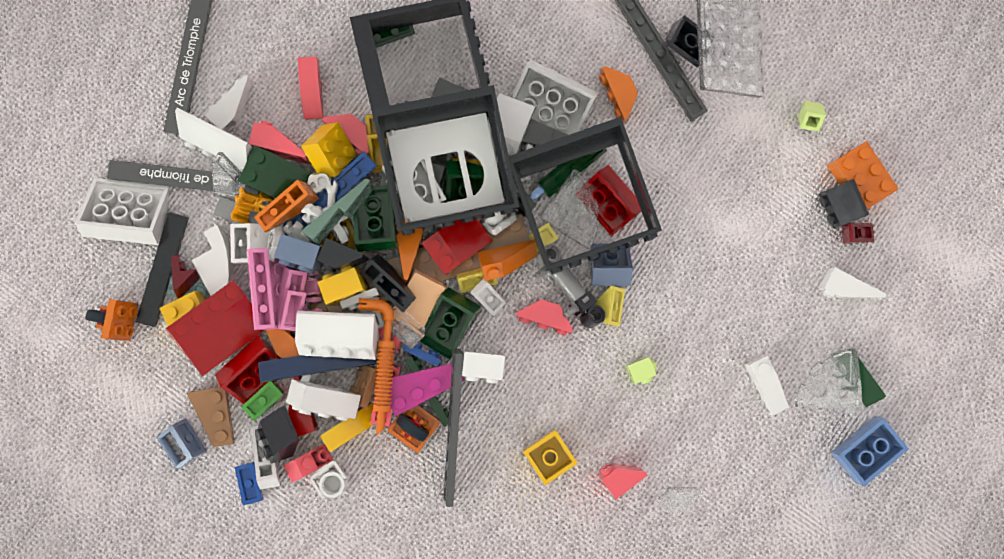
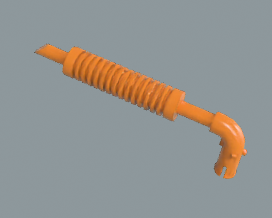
[358,297,396,435]

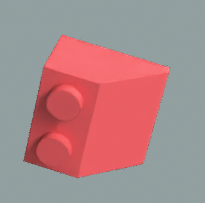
[597,463,648,499]

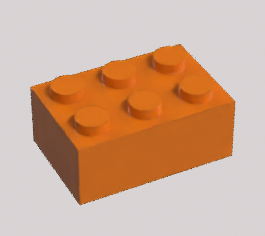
[827,141,899,209]

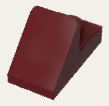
[841,223,874,244]
[171,255,200,298]

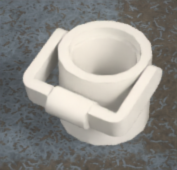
[481,202,517,235]
[310,461,348,498]

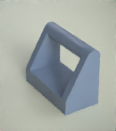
[156,418,207,470]

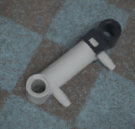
[534,244,605,328]

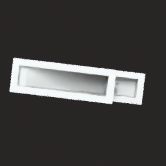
[192,225,234,296]

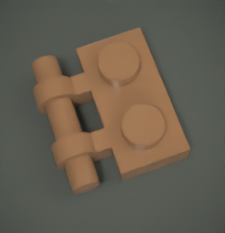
[349,366,378,408]

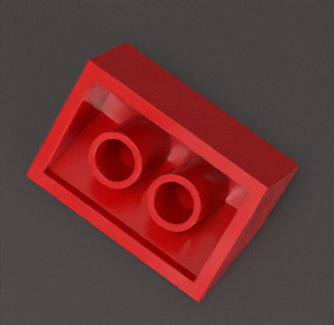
[575,164,641,237]
[215,335,282,404]

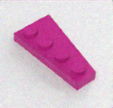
[389,364,466,417]

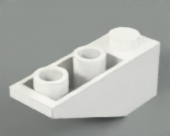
[205,75,253,133]

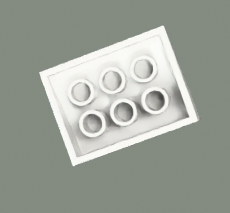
[511,60,598,135]
[175,108,253,173]
[75,178,170,245]

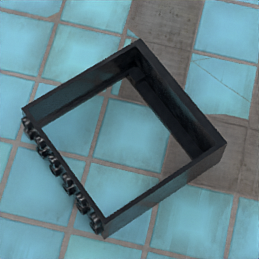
[350,0,490,139]
[509,117,662,275]

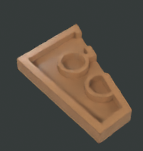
[187,387,235,447]

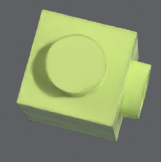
[798,100,826,132]
[625,357,657,384]

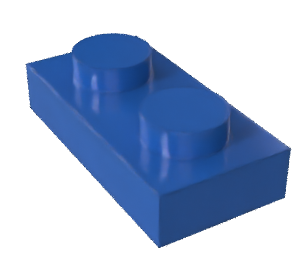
[403,341,442,367]
[234,462,264,505]

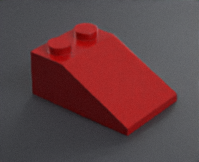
[422,210,493,275]

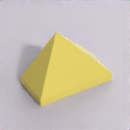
[594,286,625,327]

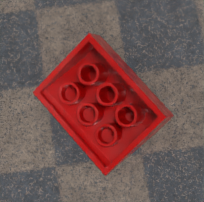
[165,280,264,377]

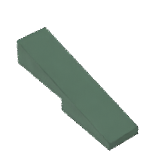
[301,178,374,246]

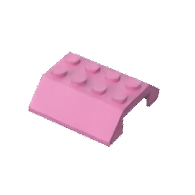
[247,248,323,330]

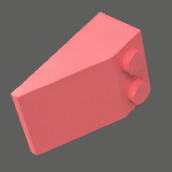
[249,121,312,165]

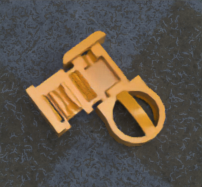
[230,187,274,224]

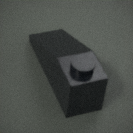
[359,254,416,312]

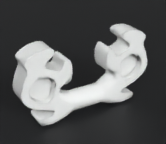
[308,174,338,210]
[283,204,324,243]

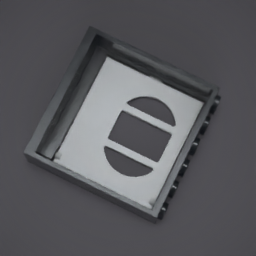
[372,85,519,236]

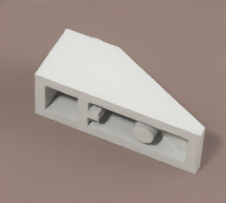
[818,267,887,299]
[744,356,789,416]
[251,426,280,490]

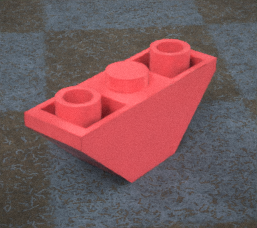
[322,114,370,156]
[516,299,573,336]

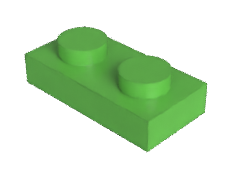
[241,381,284,421]

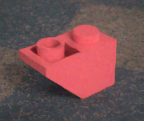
[283,444,333,483]

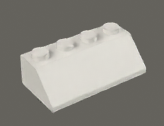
[295,311,381,360]

